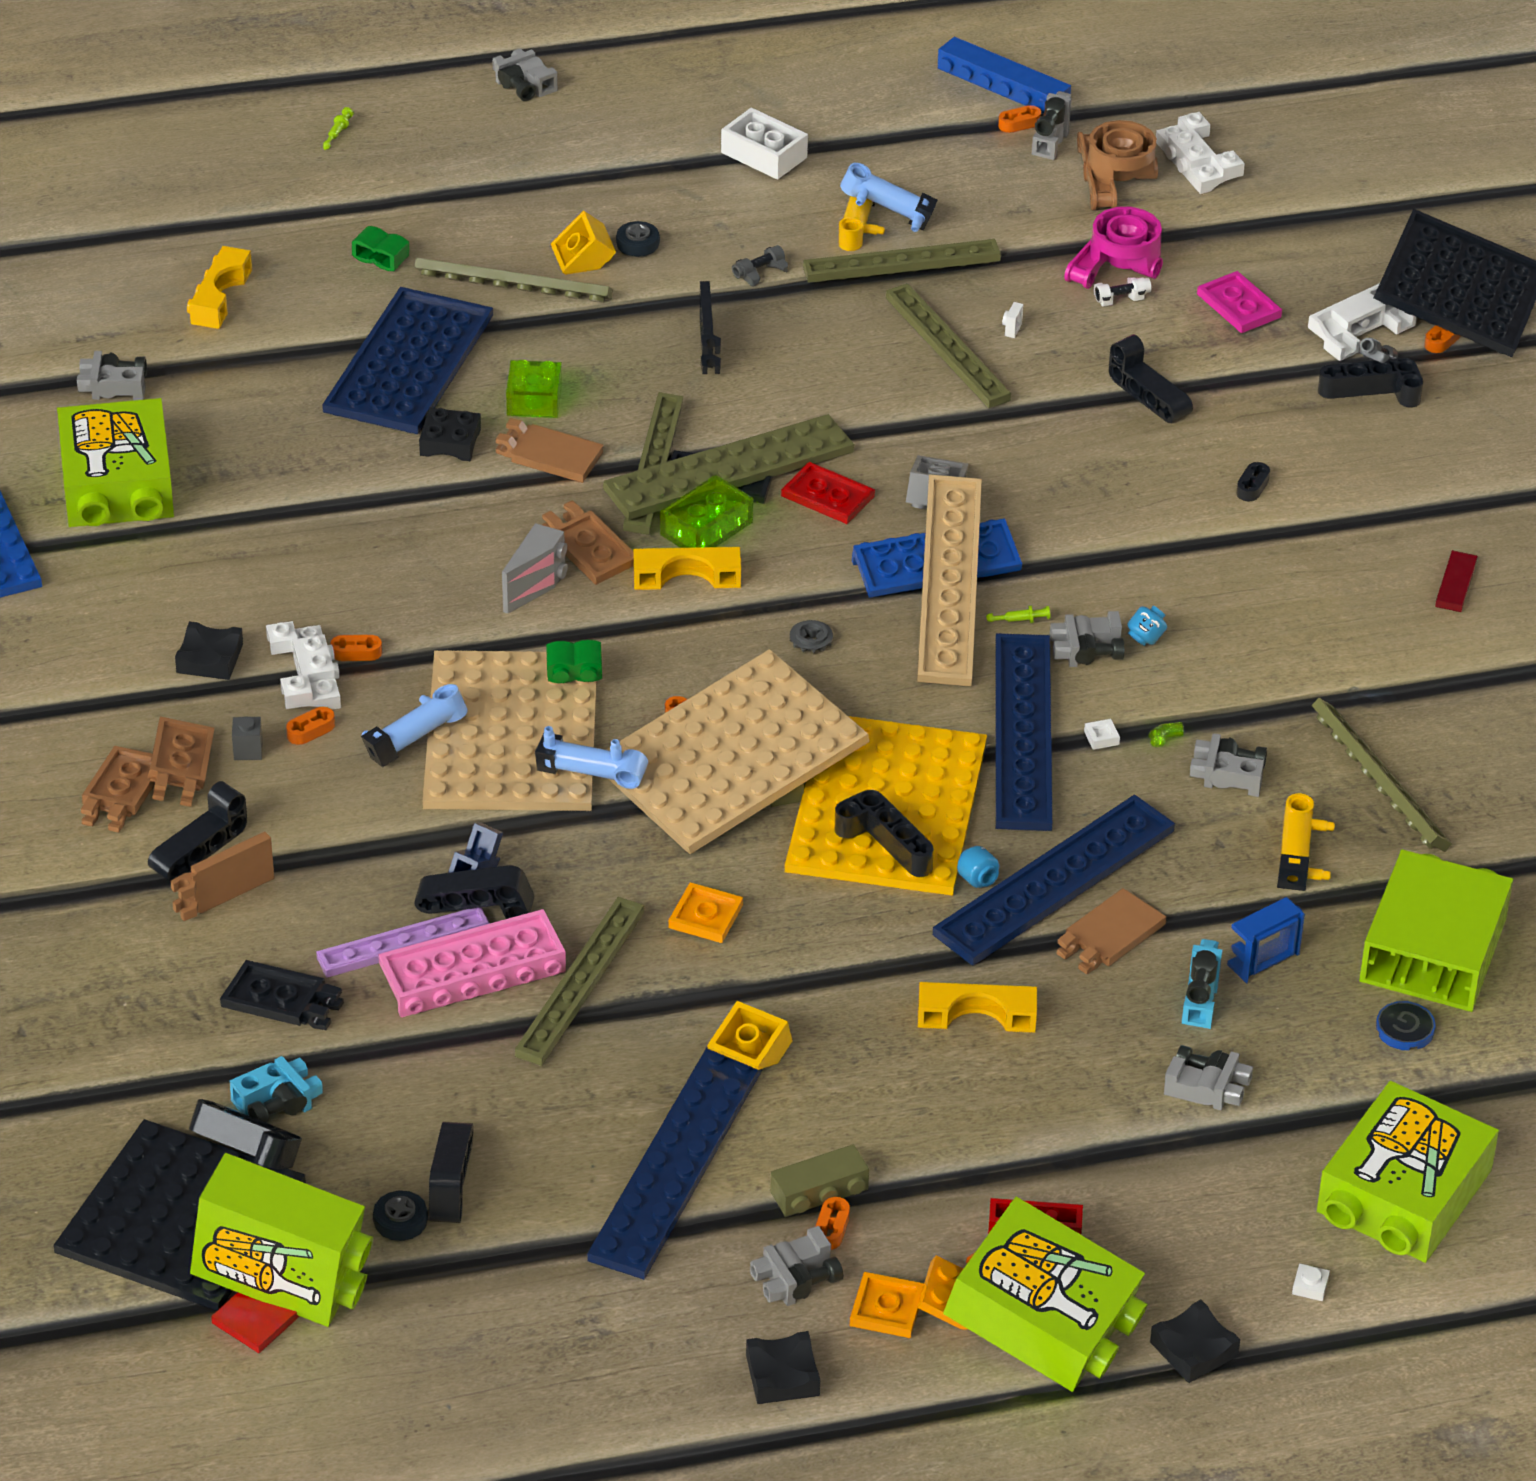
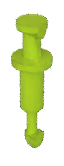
[323,107,354,150]
[986,605,1051,623]

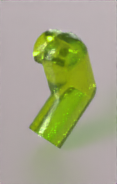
[1148,722,1184,747]

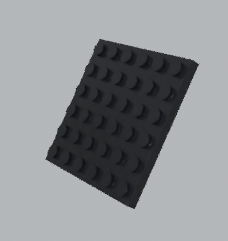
[1373,208,1536,357]
[53,1119,306,1311]

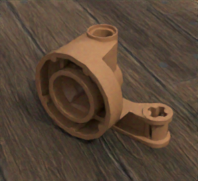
[1077,120,1158,210]

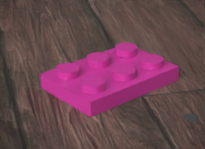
[1197,271,1282,333]

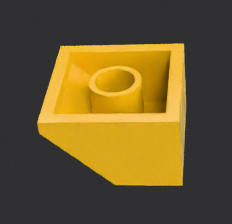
[551,210,616,275]
[707,1001,792,1070]

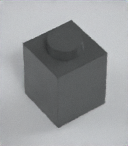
[232,717,263,760]

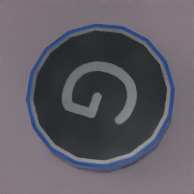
[1376,1001,1436,1050]

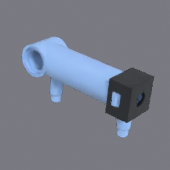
[840,163,938,232]
[361,684,468,767]
[535,726,648,789]

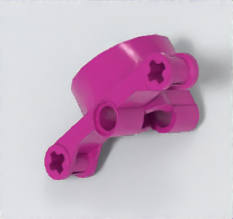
[1064,207,1163,289]

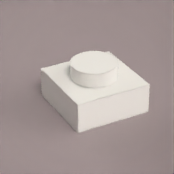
[1002,302,1023,338]
[1084,719,1120,750]
[1292,1263,1330,1301]

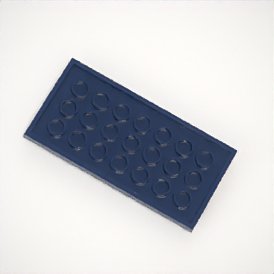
[322,287,493,434]

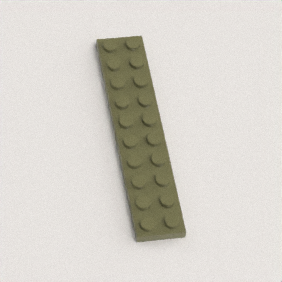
[603,414,855,520]

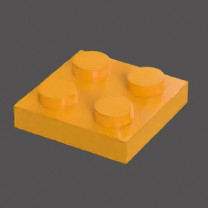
[668,882,743,943]
[849,1272,924,1338]

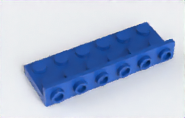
[0,491,42,598]
[851,518,1022,598]

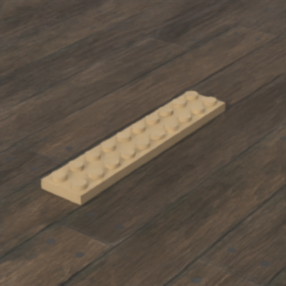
[917,474,982,686]

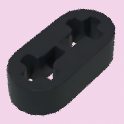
[1236,462,1270,502]

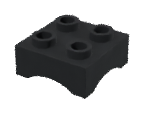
[419,408,481,462]
[175,621,243,680]
[1150,1299,1240,1383]
[746,1331,820,1404]

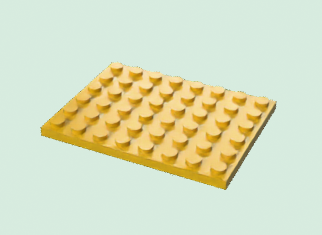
[785,716,987,896]

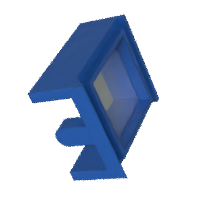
[1227,897,1305,984]

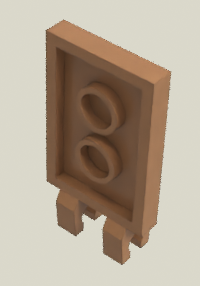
[496,418,603,483]
[542,500,633,585]
[148,716,214,807]
[81,746,155,832]
[171,831,274,921]
[1056,888,1166,974]

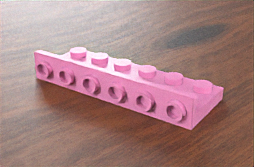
[378,909,566,1017]

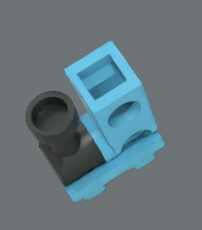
[1182,939,1222,1029]
[230,1056,323,1123]

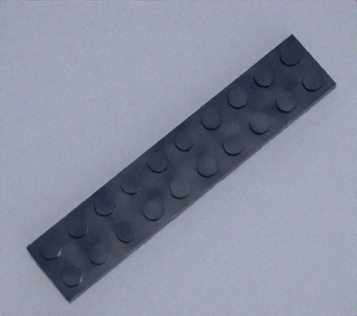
[995,633,1053,831]
[932,794,1175,966]
[587,1047,762,1280]

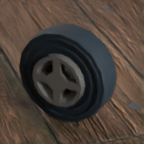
[616,221,660,257]
[373,1190,428,1241]

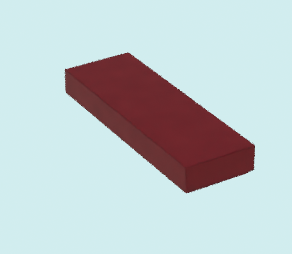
[1435,550,1478,612]

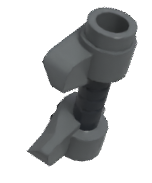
[732,245,788,287]
[1359,337,1398,363]

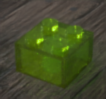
[506,360,562,418]

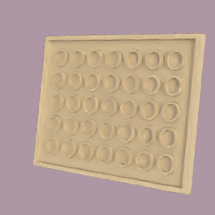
[606,649,870,854]
[423,650,597,811]

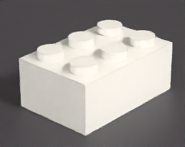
[721,108,808,180]

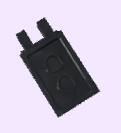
[700,281,721,374]
[220,960,344,1030]

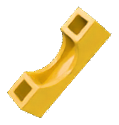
[187,246,252,329]
[633,547,741,590]
[918,982,1037,1033]

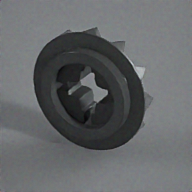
[790,620,833,653]

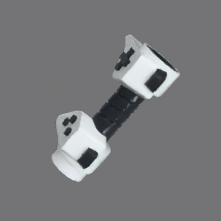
[1094,277,1151,306]

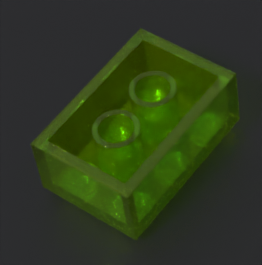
[660,475,753,548]

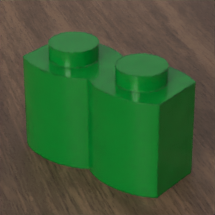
[352,226,409,271]
[546,640,603,683]

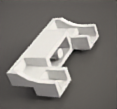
[1156,112,1245,194]
[1308,283,1416,361]
[266,621,341,710]

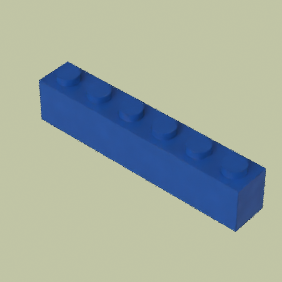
[938,36,1071,113]

